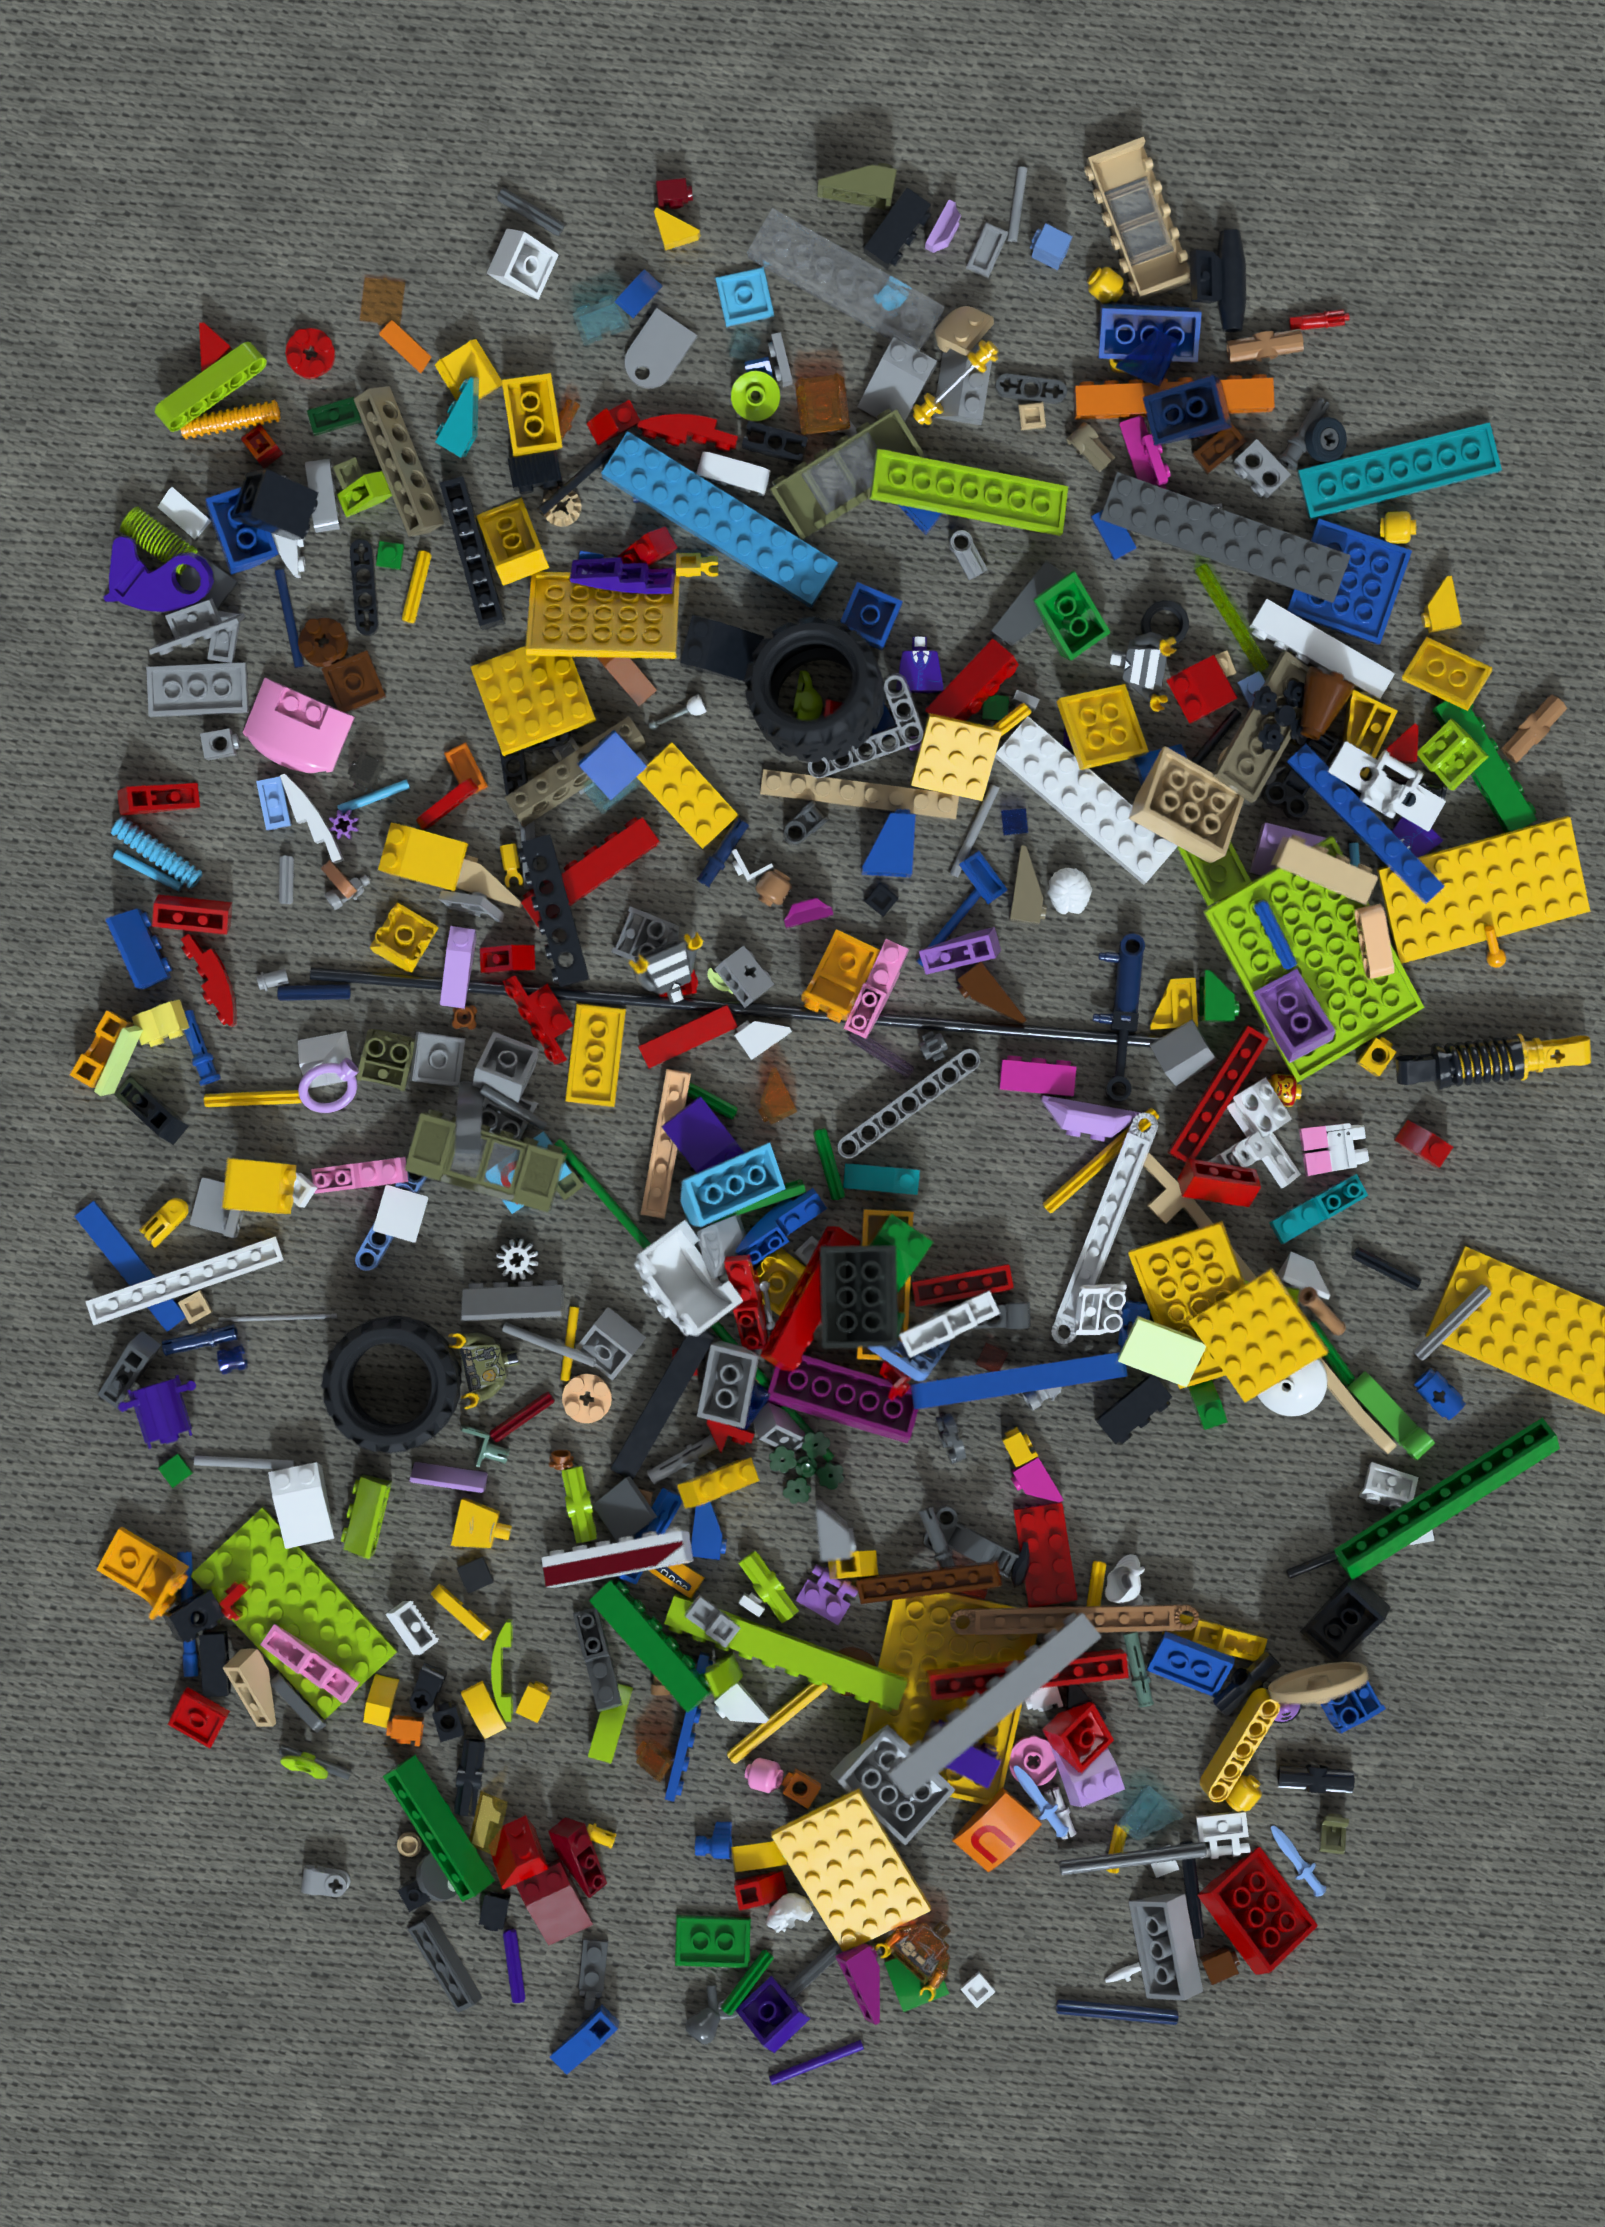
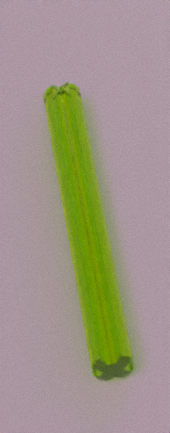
[1195,563,1269,672]

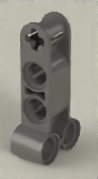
[933,1301,1031,1329]
[923,1505,1019,1579]

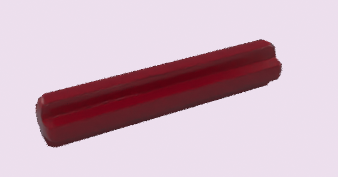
[490,1392,555,1442]

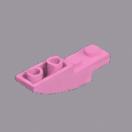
[844,939,909,1039]
[311,1157,409,1194]

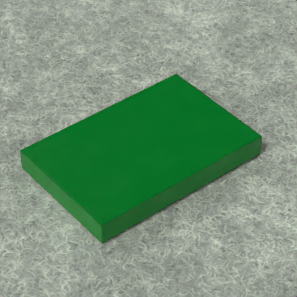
[675,1915,751,1968]

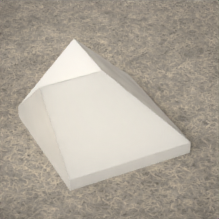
[298,1031,352,1089]
[1277,1252,1330,1300]

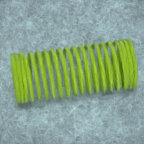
[119,506,198,575]

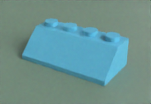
[681,1143,786,1227]

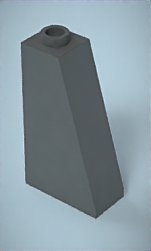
[990,560,1066,649]

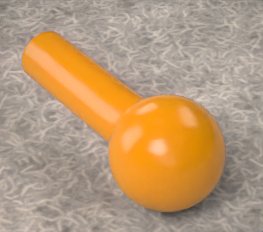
[1484,925,1506,968]

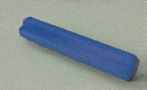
[1254,900,1297,969]

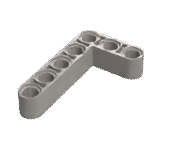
[808,673,924,778]

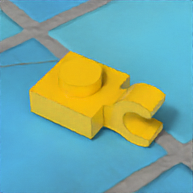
[676,553,718,577]

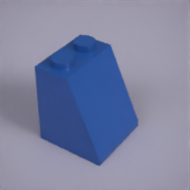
[862,809,916,878]

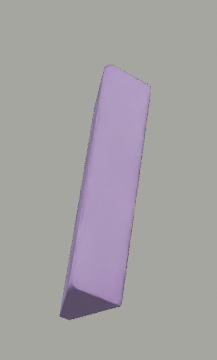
[410,1462,488,1493]

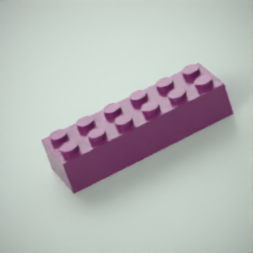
[765,1355,919,1443]

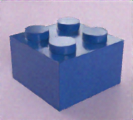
[840,582,903,651]

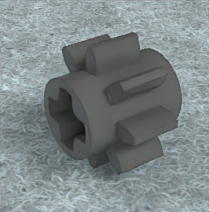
[918,1031,948,1062]

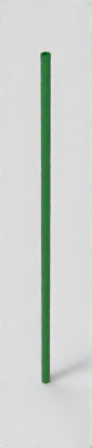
[554,1139,834,1462]

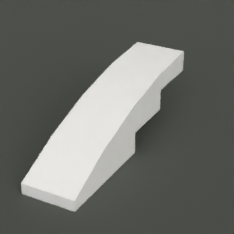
[280,774,344,864]
[899,1290,1000,1357]

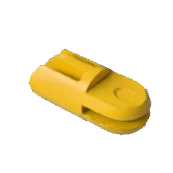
[139,1198,189,1248]

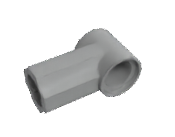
[949,530,988,580]

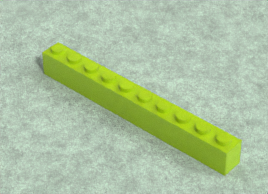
[664,1593,908,1712]

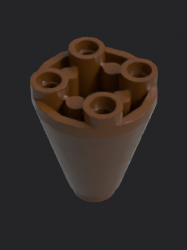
[1300,667,1355,740]

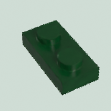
[306,397,362,436]

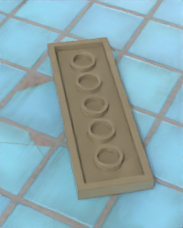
[1212,651,1309,803]

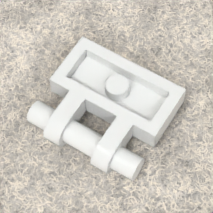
[1196,1811,1250,1860]

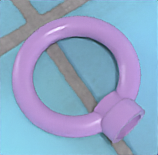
[298,1058,359,1113]

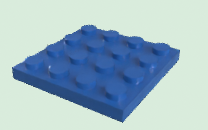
[1287,519,1412,645]

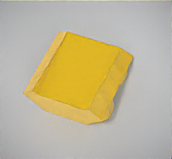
[435,339,502,401]
[370,903,439,972]
[756,1248,806,1316]

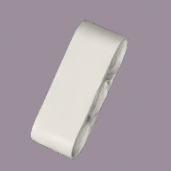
[696,452,771,496]

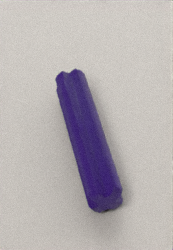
[503,1929,525,2003]

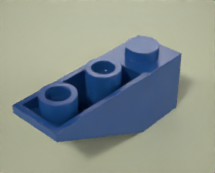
[549,2004,619,2075]

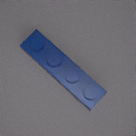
[617,1488,683,1584]

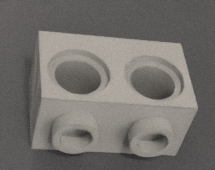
[1233,439,1291,499]

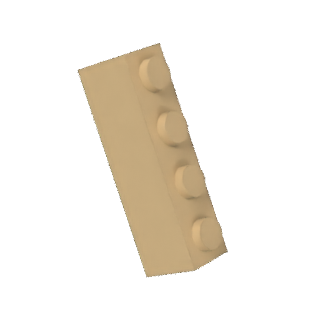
[1271,834,1378,904]

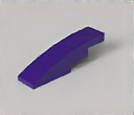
[570,558,675,594]

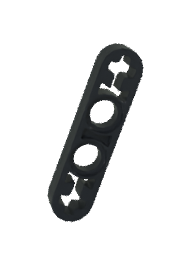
[350,539,379,636]

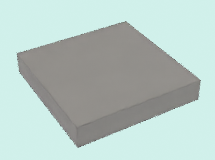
[409,1031,466,1087]

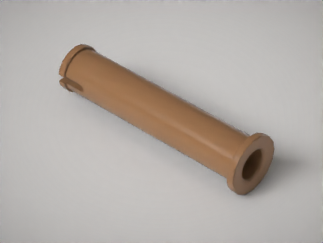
[1298,1287,1346,1336]

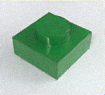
[376,541,405,570]

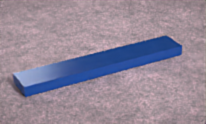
[74,1201,186,1332]

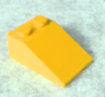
[476,498,549,586]
[378,822,468,891]
[222,1158,296,1214]

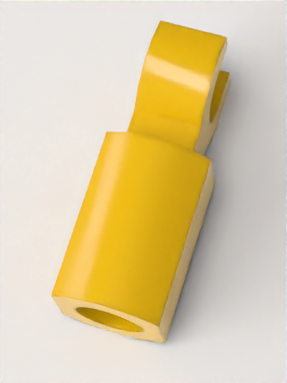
[500,844,523,888]

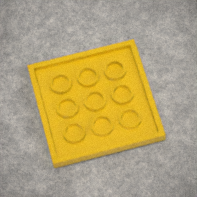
[471,646,596,756]
[1189,1268,1329,1403]

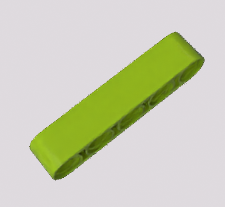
[154,342,267,432]

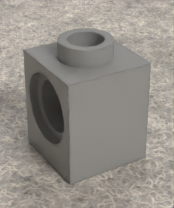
[200,728,240,760]

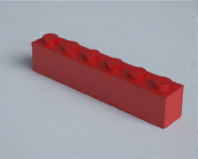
[521,817,660,927]
[1167,1026,1269,1164]
[759,1226,861,1371]

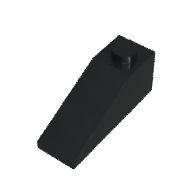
[114,1076,189,1145]

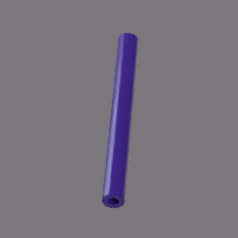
[769,2040,864,2086]

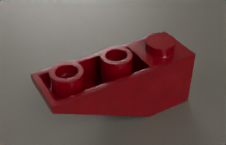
[548,1817,607,1898]

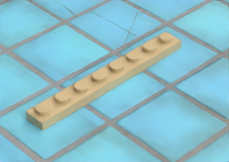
[760,769,959,820]

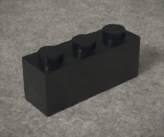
[864,188,932,270]
[1095,1374,1172,1445]

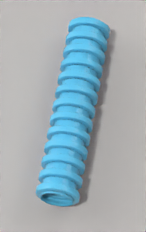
[111,816,202,889]

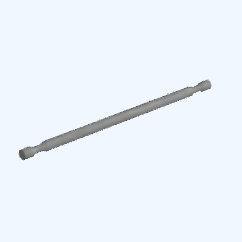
[218,1313,337,1322]

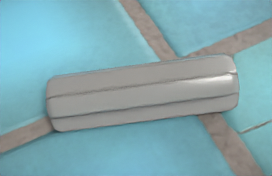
[279,856,294,904]

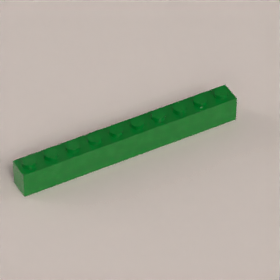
[1334,1417,1560,1580]

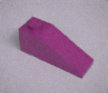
[835,1943,880,2025]

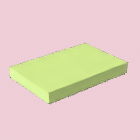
[1118,1316,1206,1387]

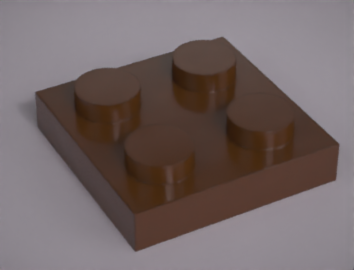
[321,650,386,713]

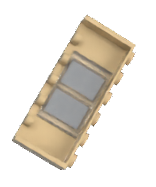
[1084,137,1190,302]

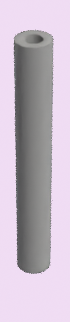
[1007,167,1027,242]

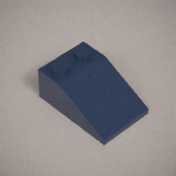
[1143,375,1232,446]

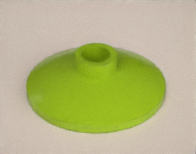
[731,371,780,421]
[280,1752,328,1779]

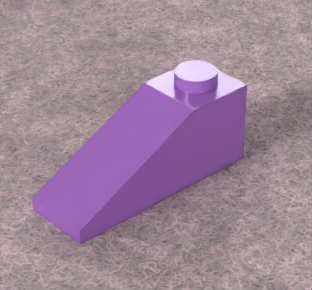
[919,927,1001,974]

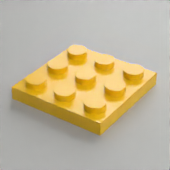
[1056,684,1149,770]
[910,713,1002,801]

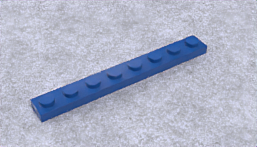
[1287,744,1445,905]

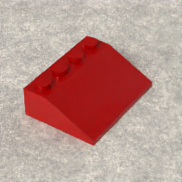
[1197,1846,1318,1975]

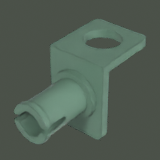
[460,1425,510,1467]

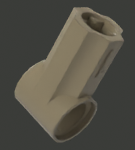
[1066,422,1115,473]

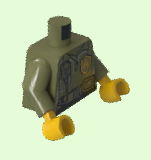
[448,1332,520,1409]

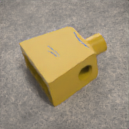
[451,1497,512,1548]

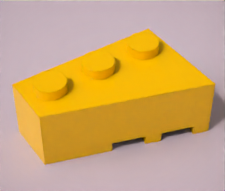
[1342,690,1398,780]

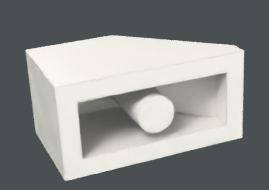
[734,1020,792,1060]
[714,1682,769,1723]

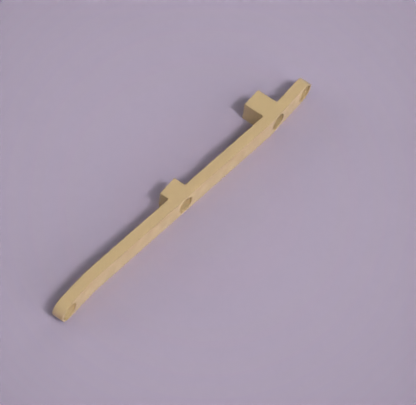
[1143,1152,1397,1454]

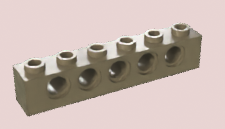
[354,386,445,537]
[505,716,647,828]

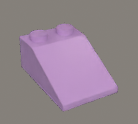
[1050,1745,1125,1807]

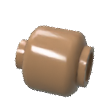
[755,869,792,907]

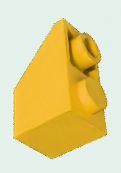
[828,1550,878,1580]

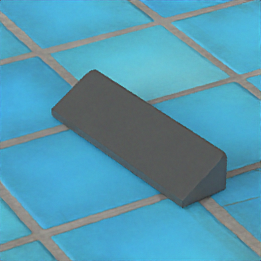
[407,1913,483,2013]

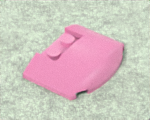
[243,678,355,773]

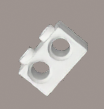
[1233,1077,1292,1138]

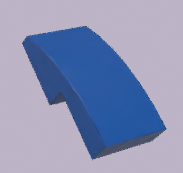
[615,269,663,319]

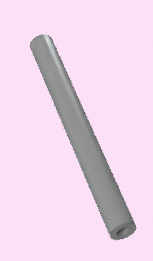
[949,784,1000,878]
[502,1322,597,1367]
[194,1456,294,1470]

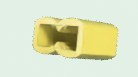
[132,1000,190,1047]

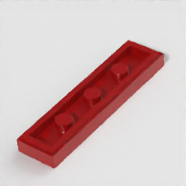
[638,1004,738,1069]

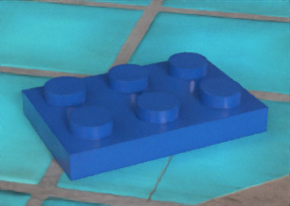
[1147,1631,1235,1698]

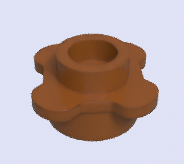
[452,1005,477,1030]
[548,1450,574,1470]

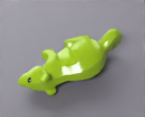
[793,670,823,720]

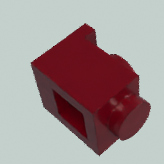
[656,178,693,211]

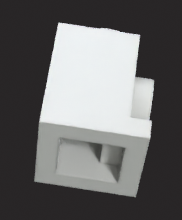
[1025,1686,1063,1712]

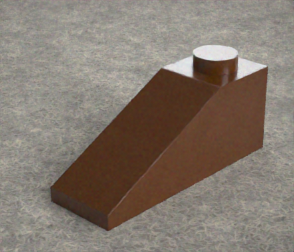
[956,962,1026,1024]

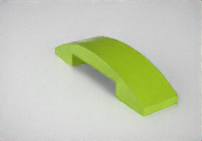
[491,1619,513,1722]

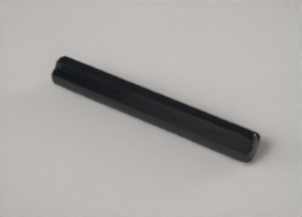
[1180,1840,1204,1939]

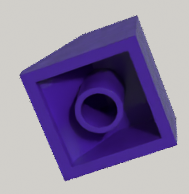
[735,1976,810,2053]

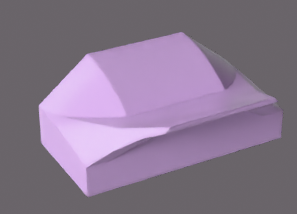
[925,199,961,253]

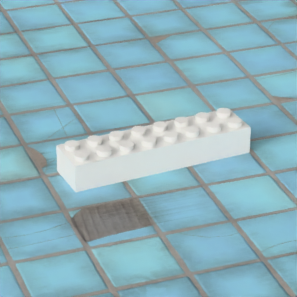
[995,716,1177,885]

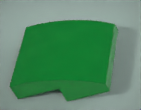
[884,1945,950,2012]

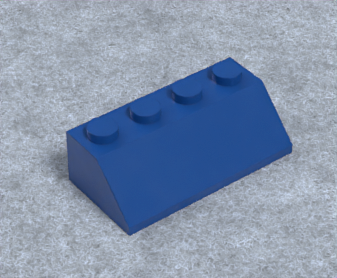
[1098,304,1202,362]

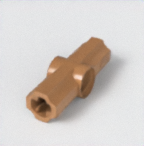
[1226,329,1304,364]
[1500,694,1567,763]

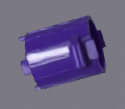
[117,1375,196,1449]

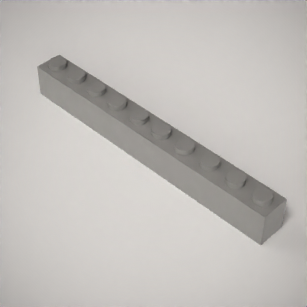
[886,1612,1102,1798]

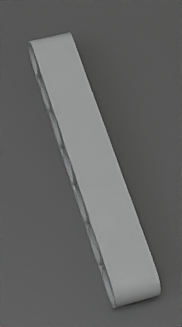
[837,1049,980,1158]

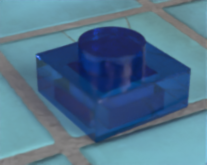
[1001,808,1028,836]

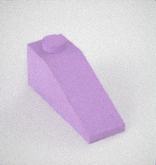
[440,926,476,1009]

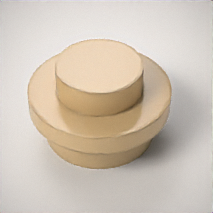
[397,1832,422,1857]

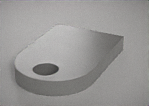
[625,308,697,389]

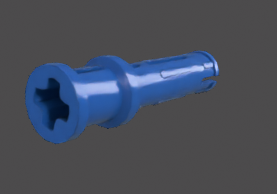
[184,1010,221,1086]

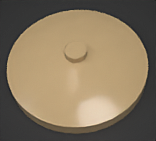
[1268,1662,1369,1704]

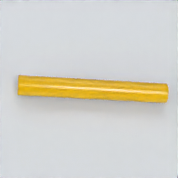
[560,1306,579,1381]

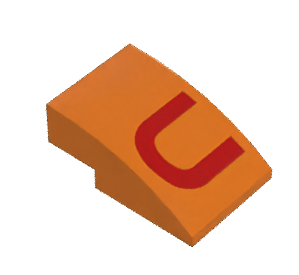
[952,1787,1042,1872]

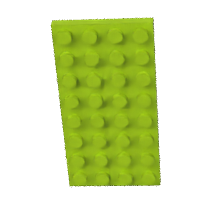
[191,1507,398,1719]

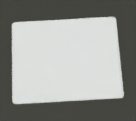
[373,1185,428,1243]

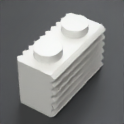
[386,1601,438,1655]

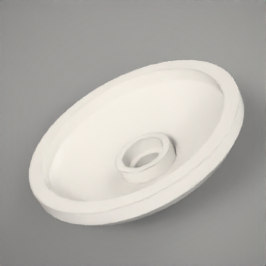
[1257,1358,1327,1416]

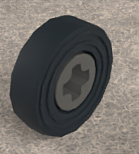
[1305,417,1347,462]

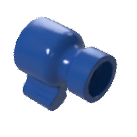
[695,1821,732,1859]

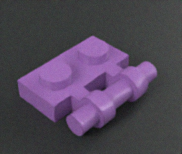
[795,1564,858,1625]

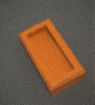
[444,742,488,794]

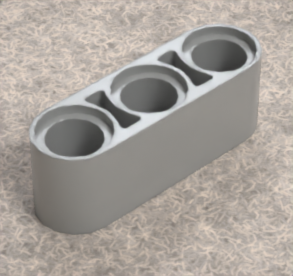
[305,459,341,533]

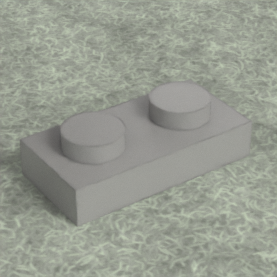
[768,332,793,387]
[207,611,240,663]

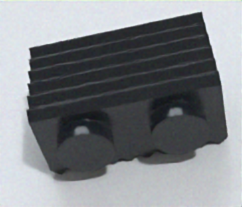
[508,450,563,494]

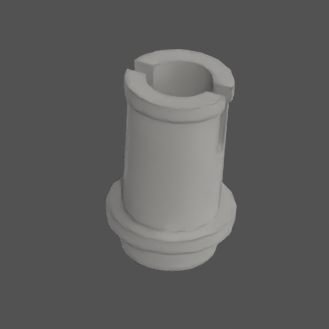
[256,968,289,991]

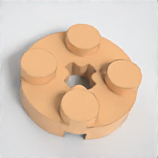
[562,1374,612,1423]

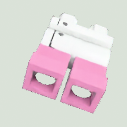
[1299,1123,1369,1176]

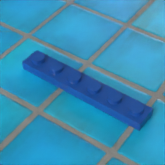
[665,1651,713,1802]

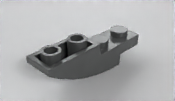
[573,1607,622,1712]

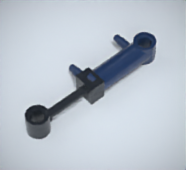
[1092,933,1145,1102]

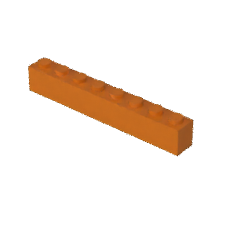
[1074,374,1275,420]

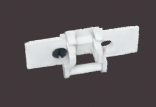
[1328,741,1446,832]

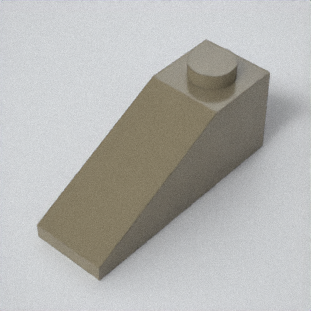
[1009,845,1047,924]

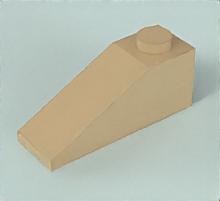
[456,855,522,908]
[223,1649,276,1727]

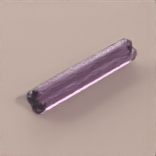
[848,1032,914,1078]

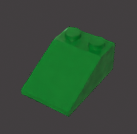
[1033,571,1111,661]
[869,1214,933,1294]

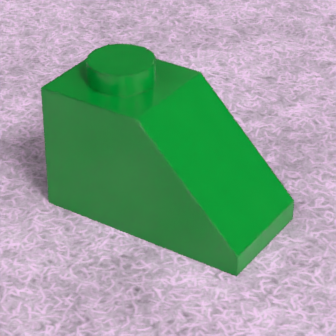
[1187,1380,1228,1430]

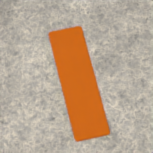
[379,320,432,373]

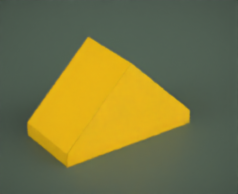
[654,207,701,250]
[363,1674,399,1728]

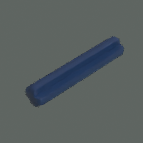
[277,985,351,1001]

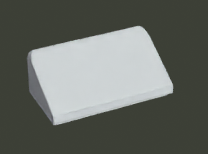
[158,487,211,540]

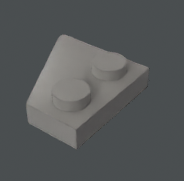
[439,889,505,923]

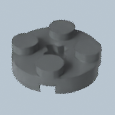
[935,1413,966,1464]

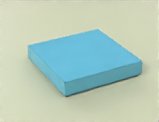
[715,267,774,327]

